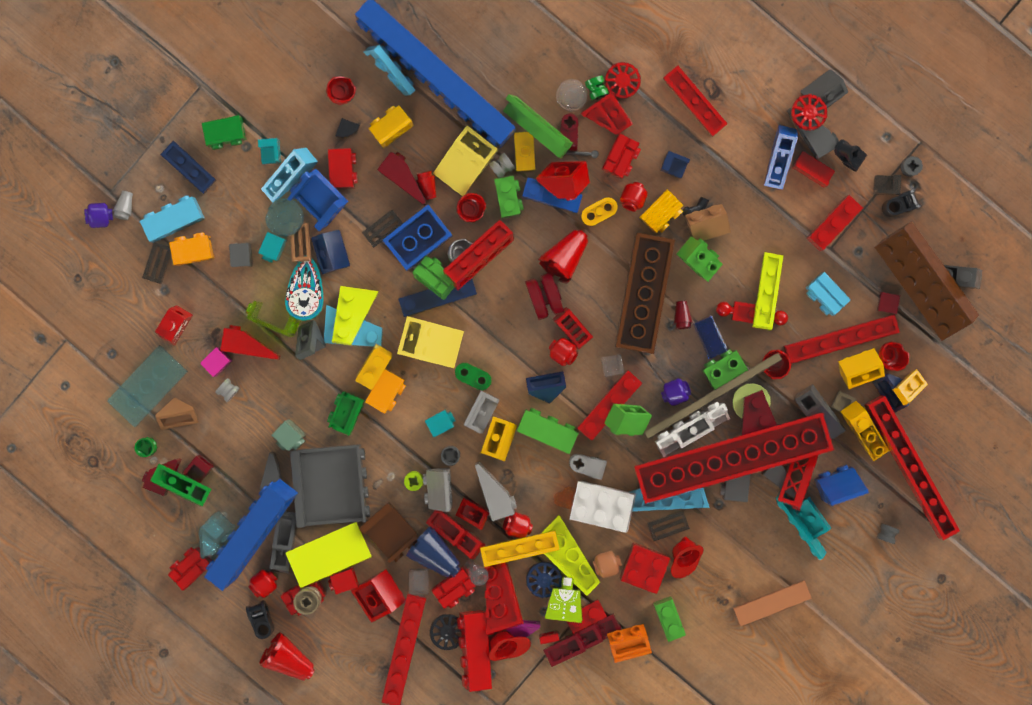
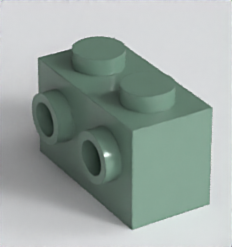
[272,419,306,451]

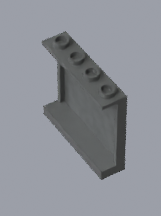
[290,444,370,528]

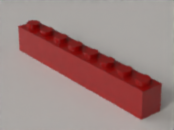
[864,395,960,541]

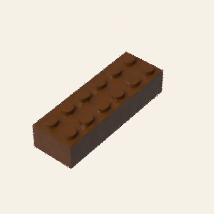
[874,221,979,341]
[615,233,675,354]

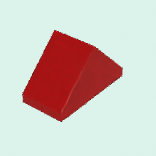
[456,498,489,530]

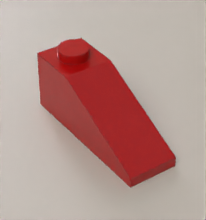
[220,325,280,360]

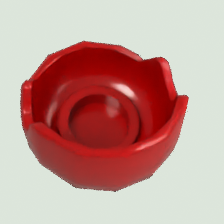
[326,76,356,105]
[456,193,487,222]
[878,342,910,371]
[762,350,791,379]

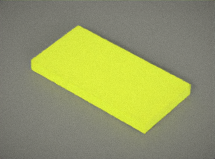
[285,522,372,589]

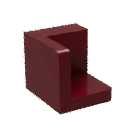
[182,455,214,483]

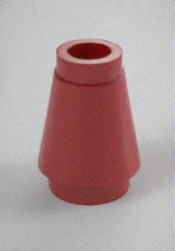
[416,171,436,200]

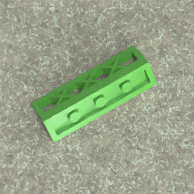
[503,94,573,158]

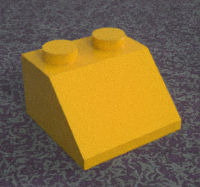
[368,105,414,148]

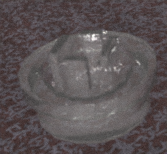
[556,79,588,111]

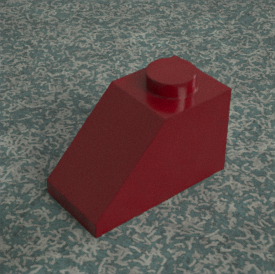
[142,458,182,496]

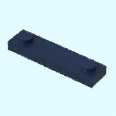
[398,279,477,317]

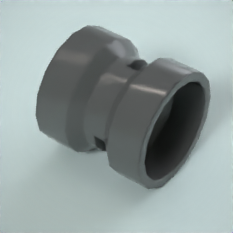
[441,446,460,466]

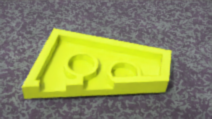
[332,286,379,345]

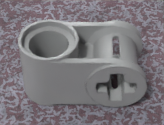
[569,454,607,480]

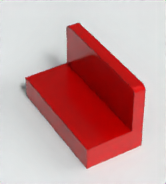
[792,151,835,188]

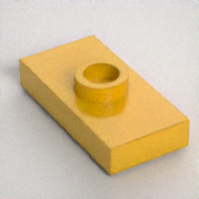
[514,132,535,172]

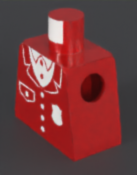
[155,305,193,346]

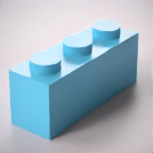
[140,195,205,243]

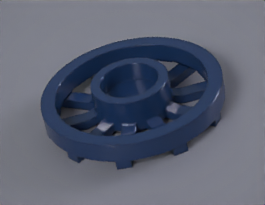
[526,562,562,598]

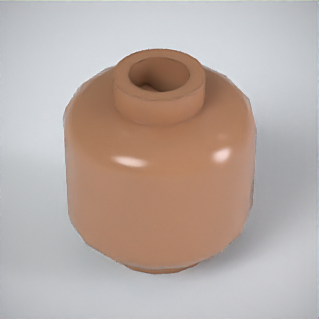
[592,551,622,578]

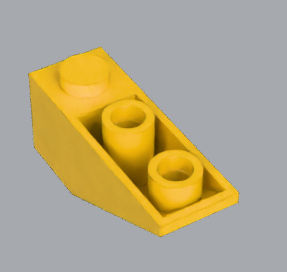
[840,401,889,461]

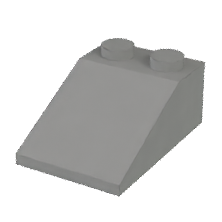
[475,462,517,521]
[423,468,452,512]

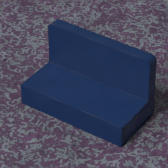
[311,230,350,274]

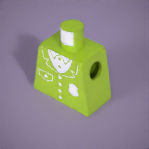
[545,577,582,623]

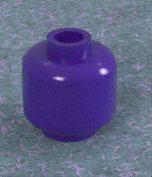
[84,203,113,228]
[661,378,691,406]

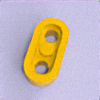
[581,197,618,226]

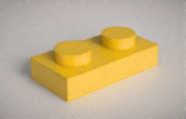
[893,369,928,405]

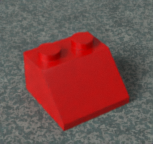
[536,161,590,200]
[351,569,406,623]

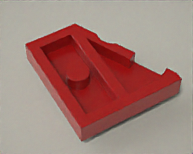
[581,92,633,135]

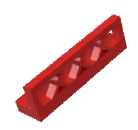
[443,220,514,290]
[778,454,820,511]

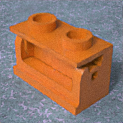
[607,624,652,663]

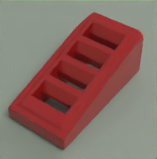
[552,307,593,349]

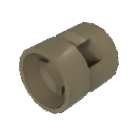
[294,586,322,615]

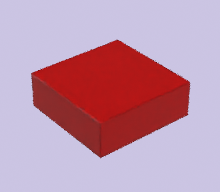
[539,630,560,644]

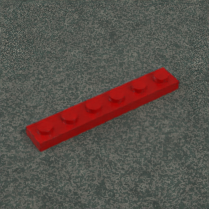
[381,594,426,705]

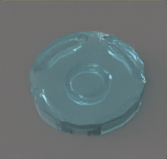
[265,198,304,237]

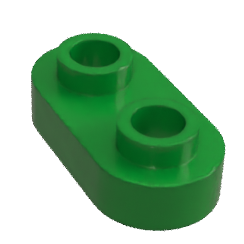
[455,363,492,390]

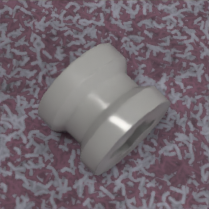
[215,378,240,402]

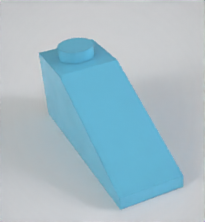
[261,148,318,203]

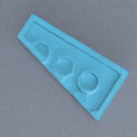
[629,488,710,512]

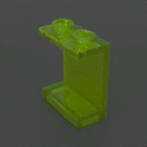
[246,301,301,337]

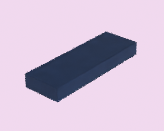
[160,141,216,194]

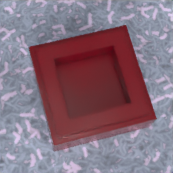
[877,292,901,314]

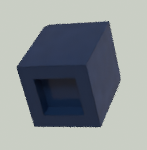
[660,151,690,178]

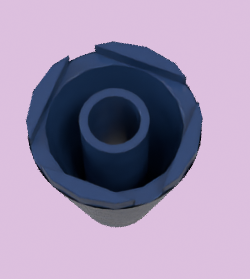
[406,527,461,578]

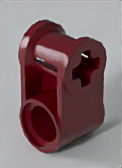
[560,113,579,151]

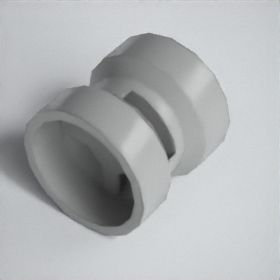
[489,153,515,178]

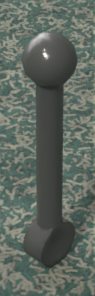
[564,150,599,158]

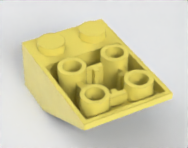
[433,126,498,196]
[397,316,464,368]

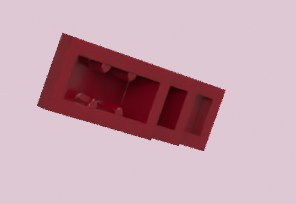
[543,613,622,667]

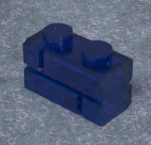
[693,315,728,359]

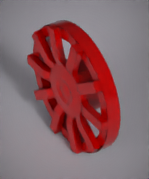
[605,62,641,99]
[791,94,827,131]

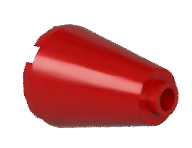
[538,230,588,284]
[259,632,315,681]

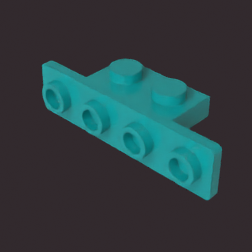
[776,492,831,560]

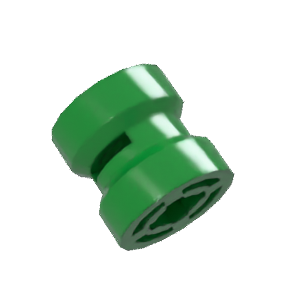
[585,75,609,101]
[134,437,158,457]

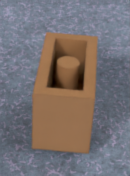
[685,204,731,241]

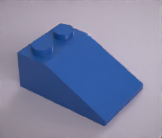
[814,465,869,506]

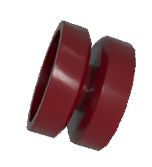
[525,272,564,320]

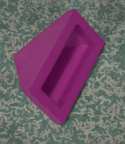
[506,620,540,637]

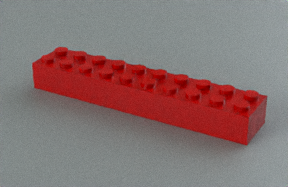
[634,413,834,504]

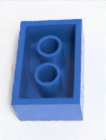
[383,204,453,271]

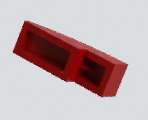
[426,510,486,560]

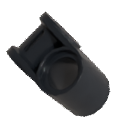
[834,139,867,172]
[882,189,922,217]
[246,600,274,639]

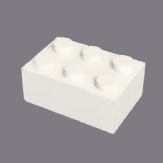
[570,481,636,533]

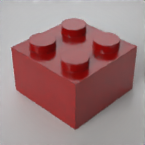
[620,542,671,594]

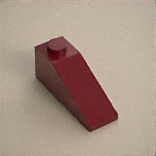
[377,152,426,206]

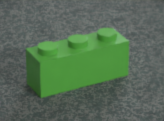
[517,408,579,454]

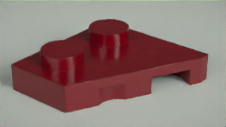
[741,390,777,435]

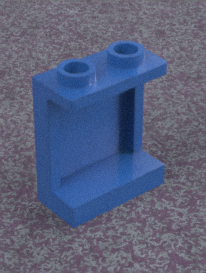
[287,169,349,232]

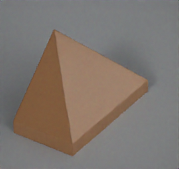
[156,397,198,430]

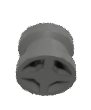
[900,156,923,177]
[876,523,900,544]

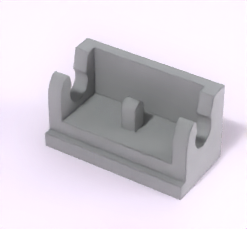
[463,390,500,434]

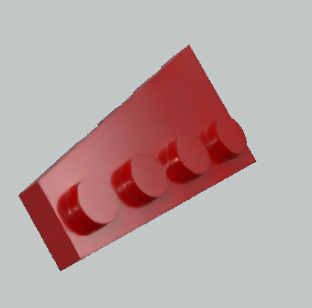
[484,562,524,635]

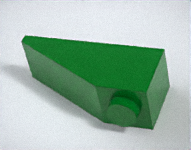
[150,464,211,507]

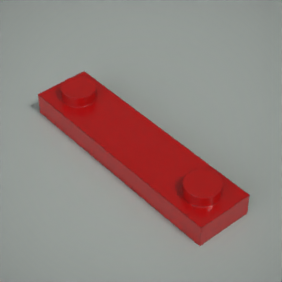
[663,65,728,137]

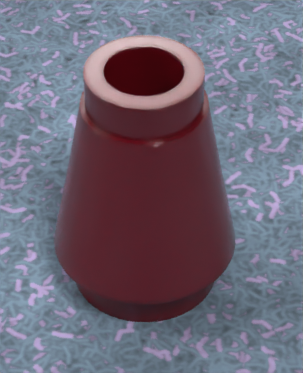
[674,301,693,330]

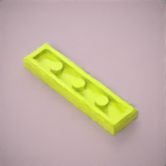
[752,252,783,330]

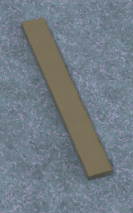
[645,353,782,439]

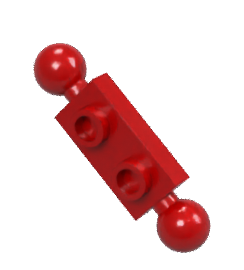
[716,301,788,326]

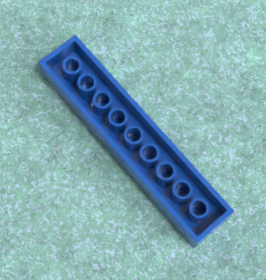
[355,0,516,149]

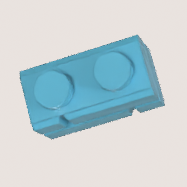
[806,272,851,316]

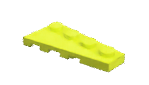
[540,515,600,596]

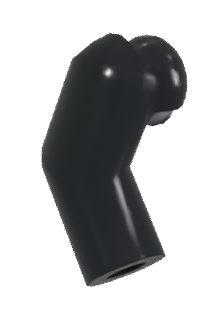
[682,197,709,217]

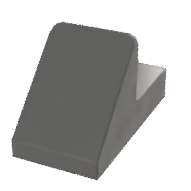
[295,320,326,360]

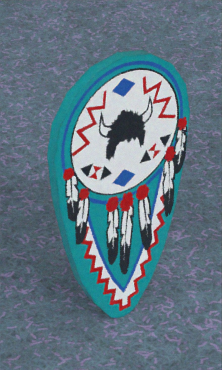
[285,255,324,321]

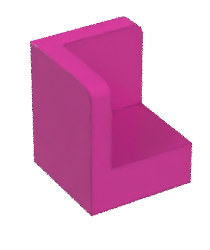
[201,347,233,377]

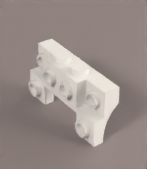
[655,402,730,457]

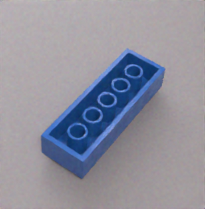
[204,479,298,591]

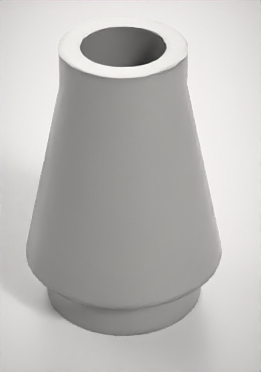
[112,191,133,220]

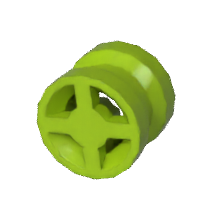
[404,471,423,491]

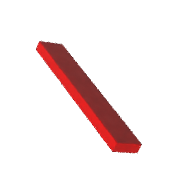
[784,314,900,364]

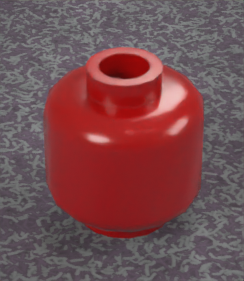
[620,182,648,212]
[549,338,578,366]
[503,512,533,539]
[248,570,277,598]

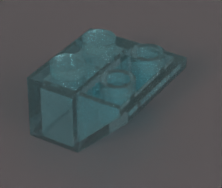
[199,511,236,559]

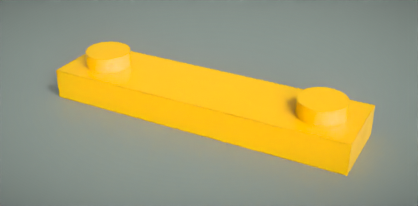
[480,530,560,567]

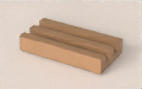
[290,222,312,263]

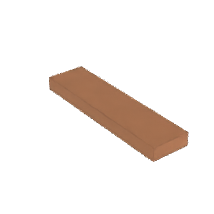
[733,580,812,626]

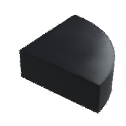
[335,118,360,138]

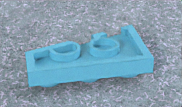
[363,45,415,96]
[324,305,383,347]

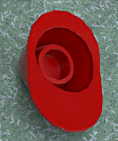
[671,537,704,578]
[488,631,531,661]

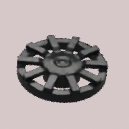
[429,614,461,650]

